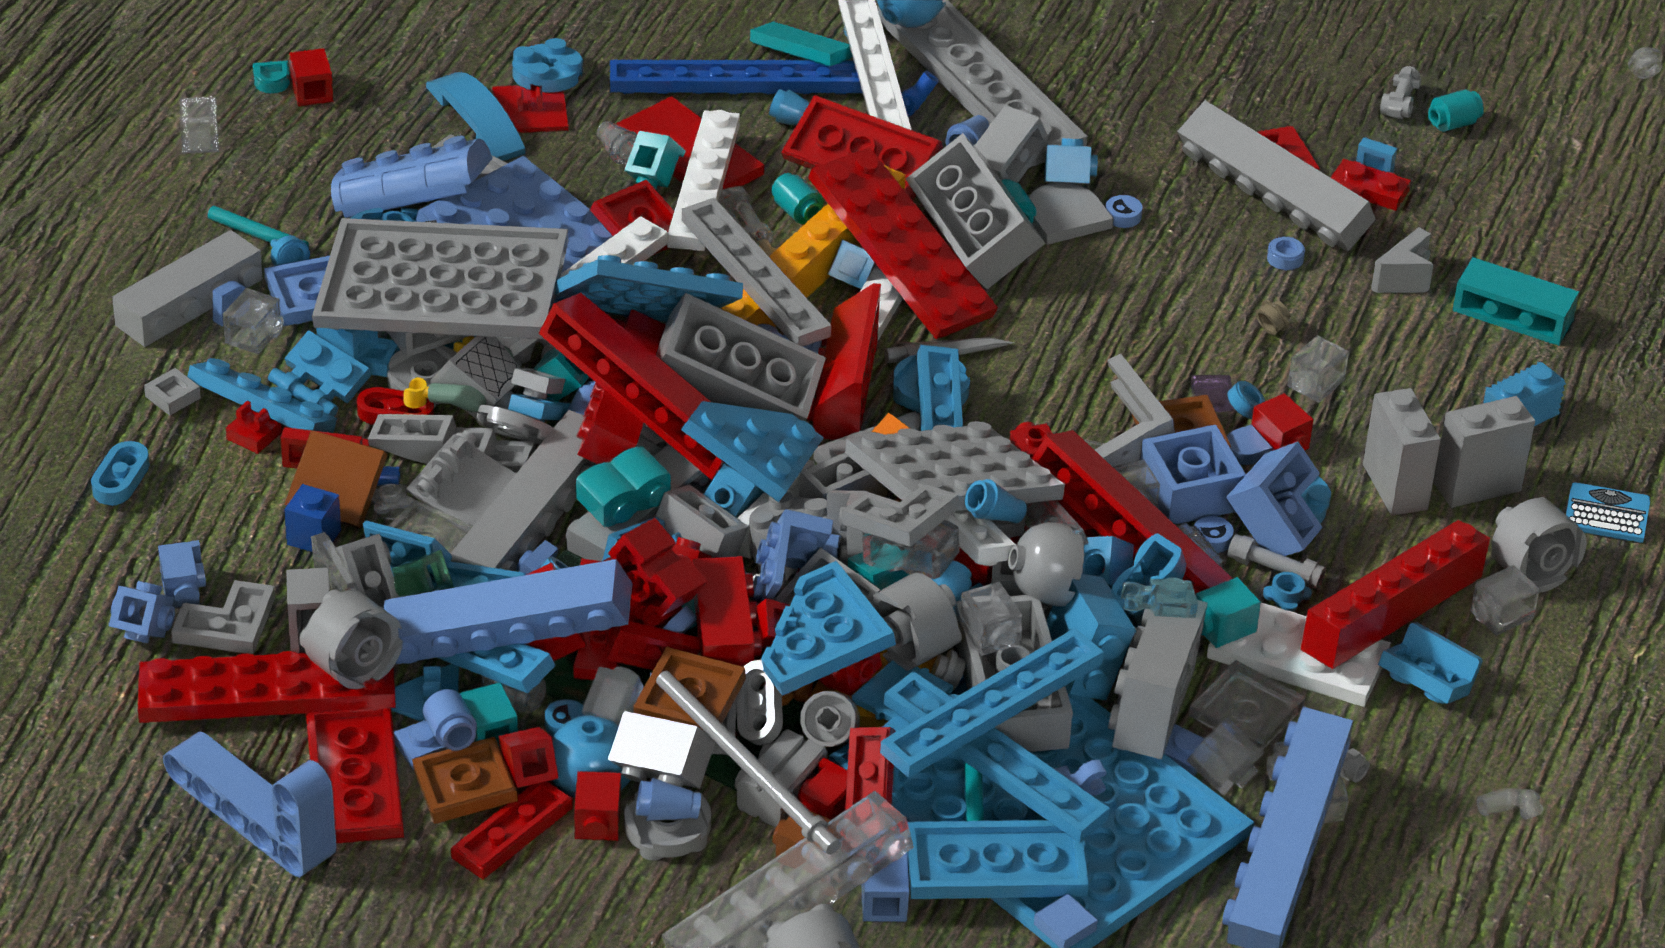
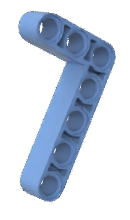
[163,732,336,878]

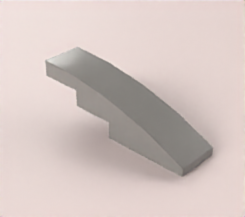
[368,414,536,473]

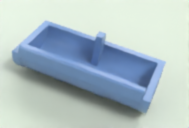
[331,136,493,218]

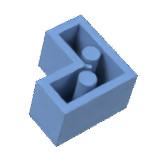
[1226,442,1323,556]

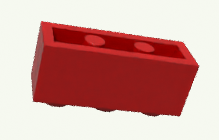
[693,556,762,667]

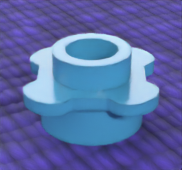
[1263,572,1312,612]

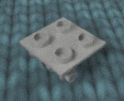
[406,430,516,530]

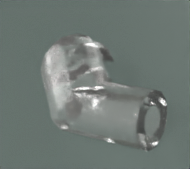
[1476,788,1544,819]

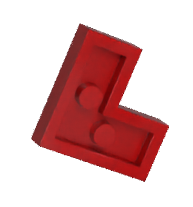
[1330,158,1411,211]

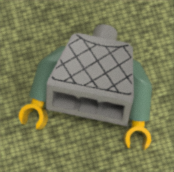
[403,336,521,419]

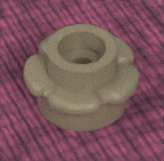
[1256,299,1290,335]

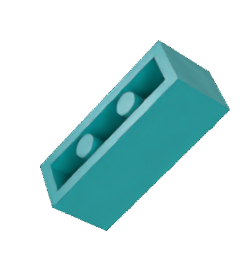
[1452,257,1579,346]

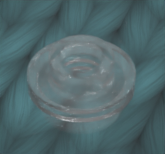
[1628,47,1663,79]

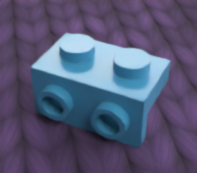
[1378,622,1483,704]

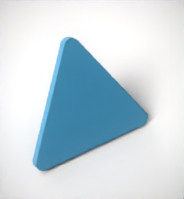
[391,664,459,722]

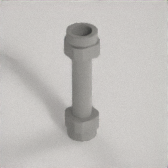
[1227,534,1326,590]

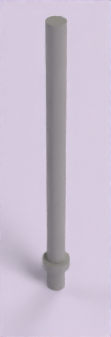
[656,671,841,855]

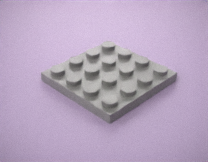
[845,421,1065,511]

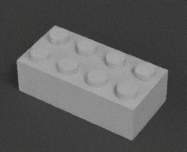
[906,133,1045,290]
[656,293,826,421]
[1108,591,1208,760]
[955,595,1073,752]

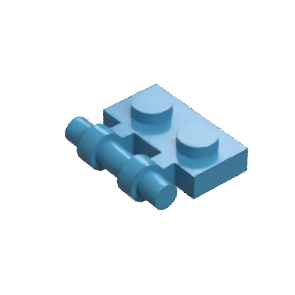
[268,330,371,416]

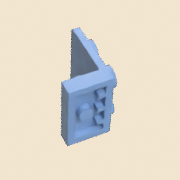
[750,509,833,605]

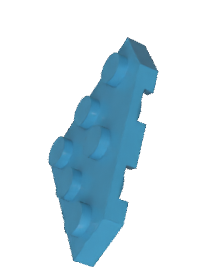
[681,401,824,502]
[761,561,896,696]

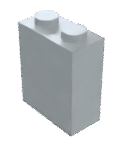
[1363,388,1441,516]
[1433,396,1535,508]

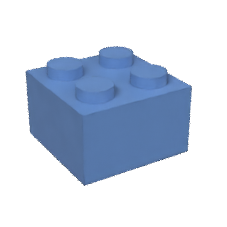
[1139,425,1246,524]

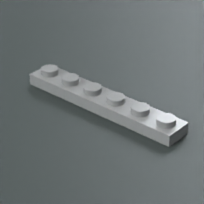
[681,198,831,347]

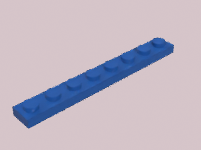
[610,60,893,94]

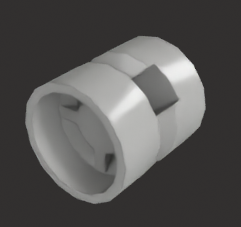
[800,691,860,747]

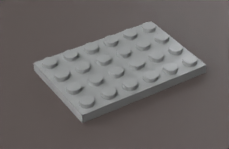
[312,218,569,339]

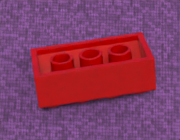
[806,283,881,440]

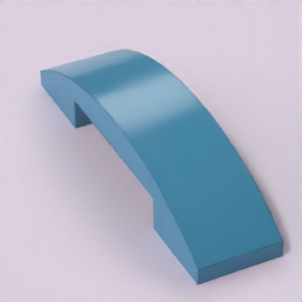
[426,72,525,161]

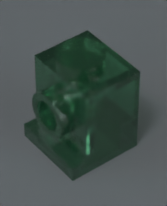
[392,550,454,597]

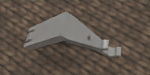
[1095,354,1175,468]

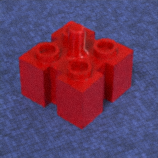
[604,518,708,629]

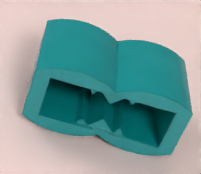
[576,446,671,527]

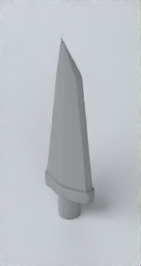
[884,337,1014,363]

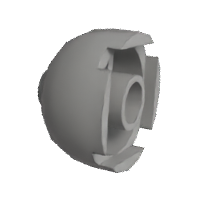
[1008,523,1084,607]

